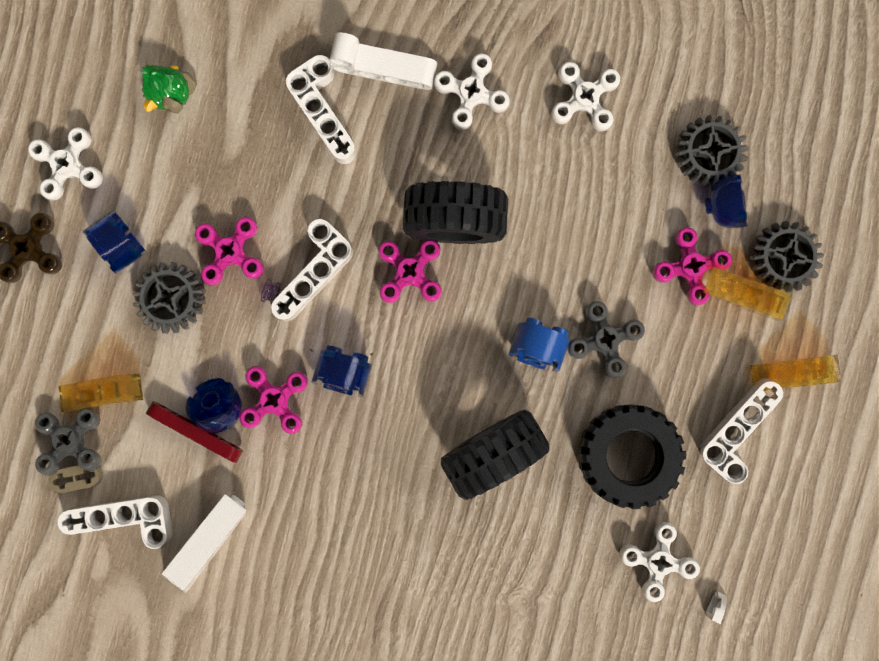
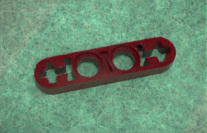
[146,401,243,463]

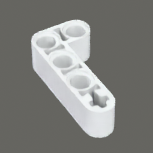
[329,32,437,90]
[286,55,356,164]
[271,219,353,321]
[700,378,783,484]
[58,495,172,549]

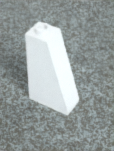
[162,494,247,594]

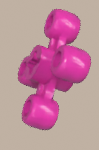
[195,217,264,286]
[652,227,732,305]
[378,240,442,304]
[239,366,309,434]

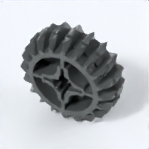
[675,115,749,187]
[750,221,825,293]
[132,262,206,334]

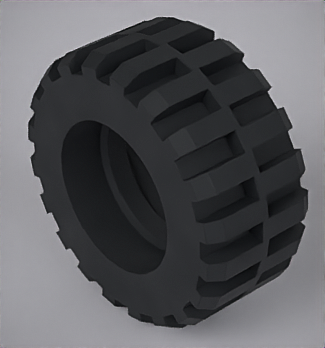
[403,181,508,244]
[578,404,686,509]
[441,409,549,500]

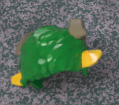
[142,65,197,114]

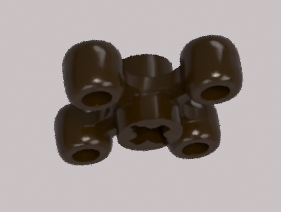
[0,213,62,283]

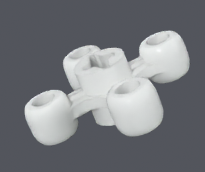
[434,53,510,130]
[551,62,620,131]
[28,127,103,201]
[619,521,700,602]

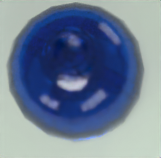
[705,174,748,228]
[186,378,242,433]

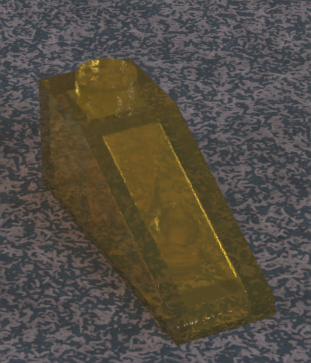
[703,267,792,321]
[750,354,842,391]
[59,374,143,412]

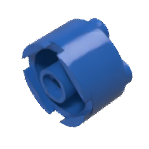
[509,318,570,372]

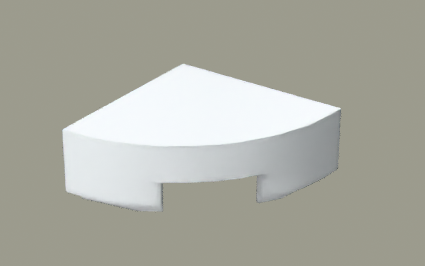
[705,590,727,624]

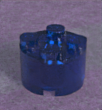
[83,211,145,274]
[311,345,372,397]

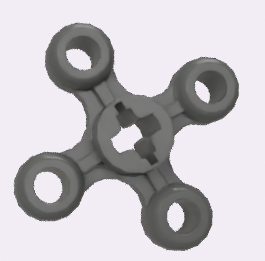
[567,301,645,378]
[35,408,101,476]

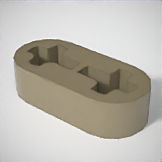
[49,465,103,493]

